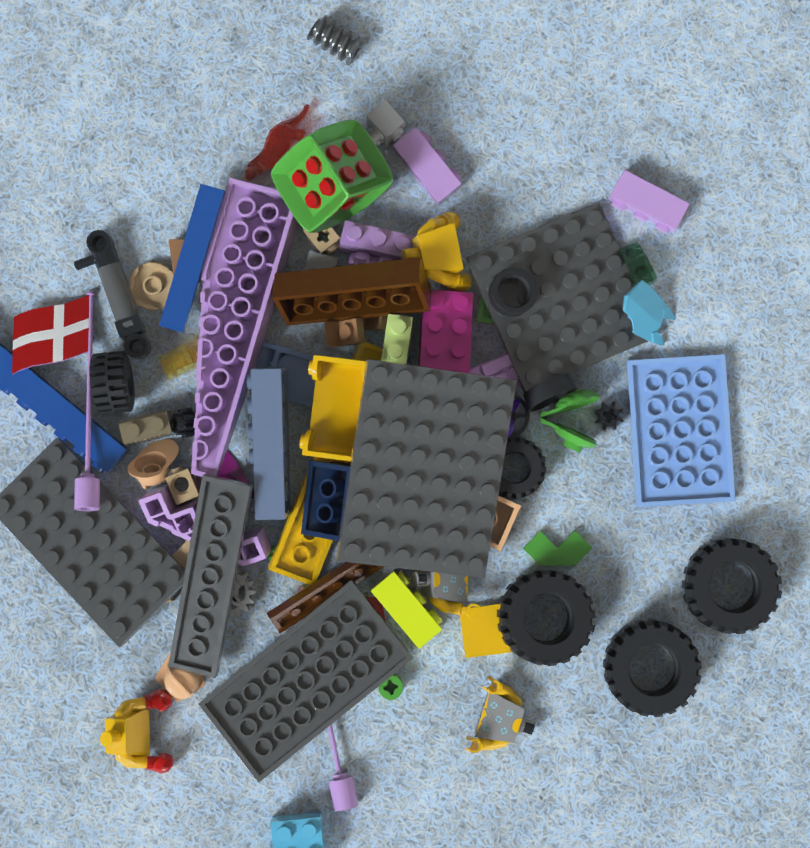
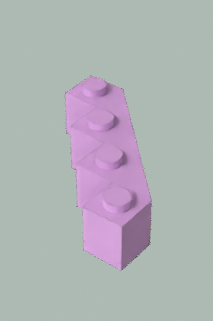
[138,484,272,566]

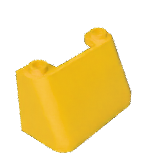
[300,355,366,462]

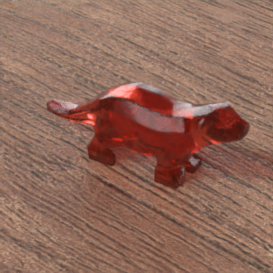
[245,104,310,181]

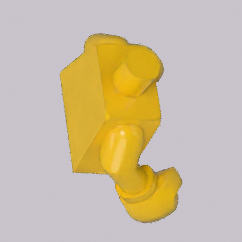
[402,211,472,292]

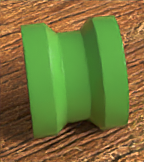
[379,674,403,700]

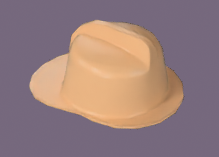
[128,439,179,489]
[155,651,205,702]

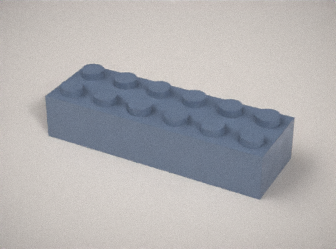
[247,366,291,520]

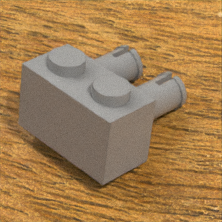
[366,99,405,148]

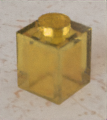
[158,344,197,381]

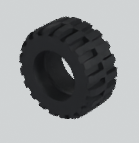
[682,538,782,634]
[497,570,596,666]
[603,619,702,717]

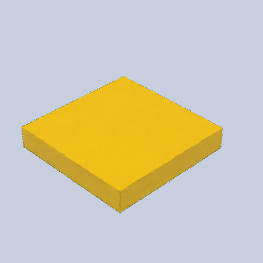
[460,603,512,658]

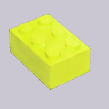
[371,569,443,649]

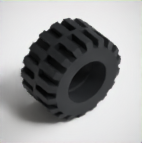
[89,350,135,415]
[499,437,547,499]

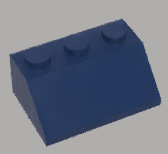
[301,460,351,541]

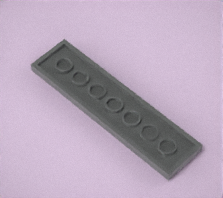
[168,474,253,678]

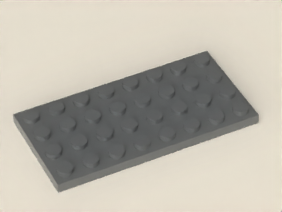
[0,437,185,647]
[199,580,414,783]

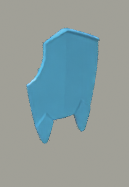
[623,280,676,345]

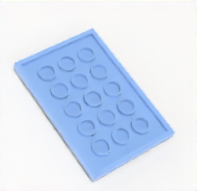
[626,354,736,507]

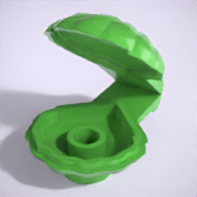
[540,390,600,453]

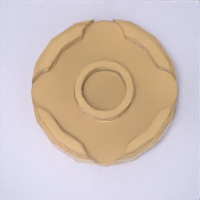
[129,261,173,311]

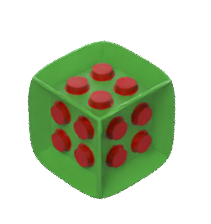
[271,119,393,233]

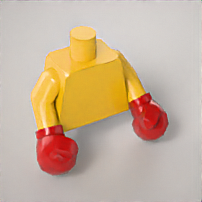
[100,689,174,774]

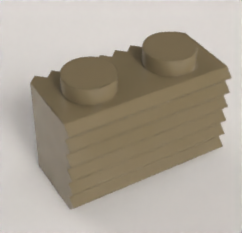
[119,410,175,446]

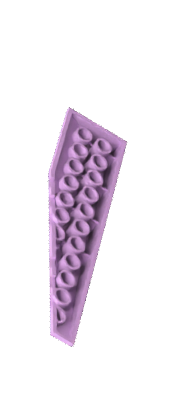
[191,178,299,477]

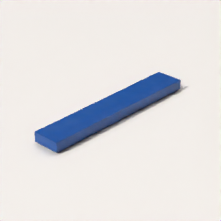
[159,184,225,333]

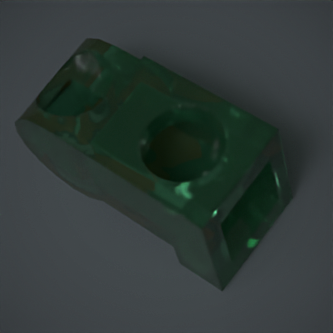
[619,241,658,286]

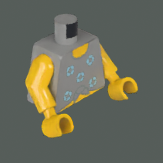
[411,571,480,619]
[464,676,535,753]

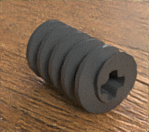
[307,15,361,66]

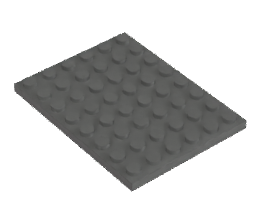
[336,359,517,578]

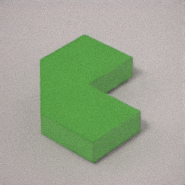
[523,531,592,566]

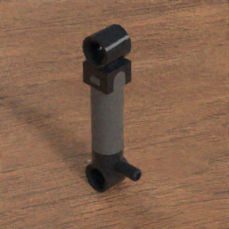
[74,230,151,360]

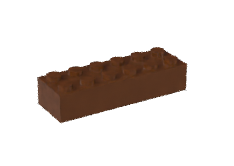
[272,258,431,326]

